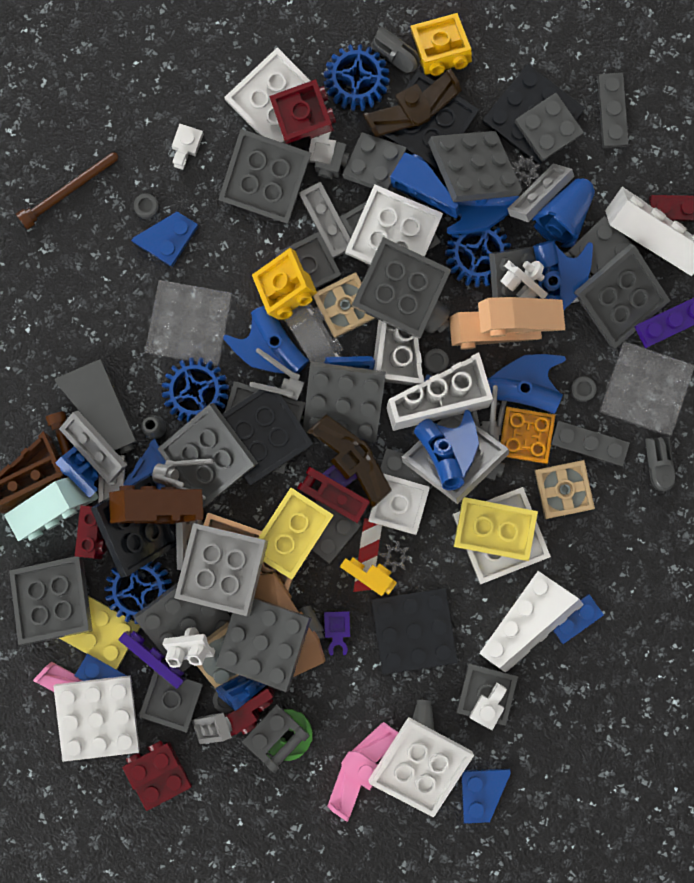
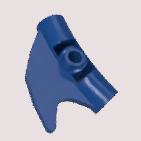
[445,186,519,234]
[533,240,593,310]
[223,306,309,374]
[487,354,566,414]
[414,410,479,490]

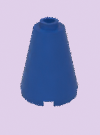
[533,178,595,248]

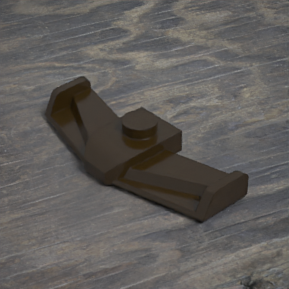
[363,68,462,137]
[307,414,392,508]

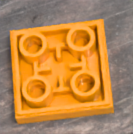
[500,407,555,464]

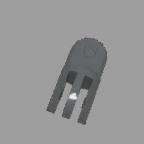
[370,27,421,73]
[645,437,676,491]

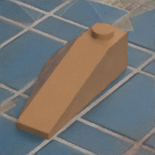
[254,572,326,677]

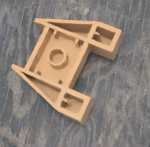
[449,297,565,350]

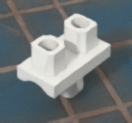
[501,261,548,299]
[163,627,215,668]

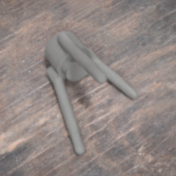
[249,348,304,401]
[471,385,507,441]
[152,458,214,500]

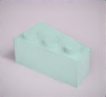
[4,477,99,541]

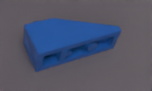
[390,152,459,219]

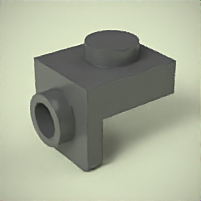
[315,142,350,179]

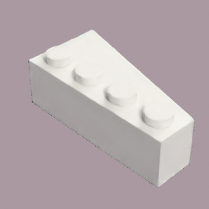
[605,187,694,276]
[373,320,424,386]
[386,352,493,431]
[479,571,584,673]

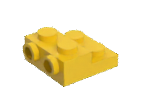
[411,13,472,76]
[252,248,317,320]
[340,557,397,596]

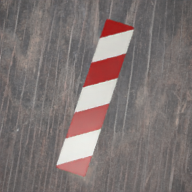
[353,518,382,592]

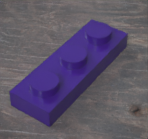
[634,298,694,349]
[118,631,186,689]

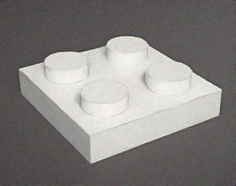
[368,474,430,535]

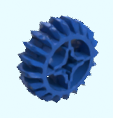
[324,44,390,111]
[445,227,511,288]
[162,358,229,423]
[105,561,172,624]

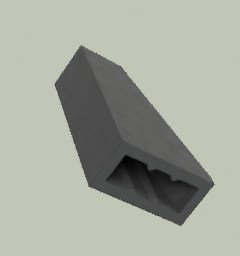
[55,359,139,455]

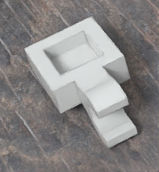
[172,124,203,170]
[309,132,336,165]
[469,683,507,730]

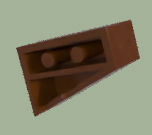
[0,431,67,514]
[109,485,203,524]

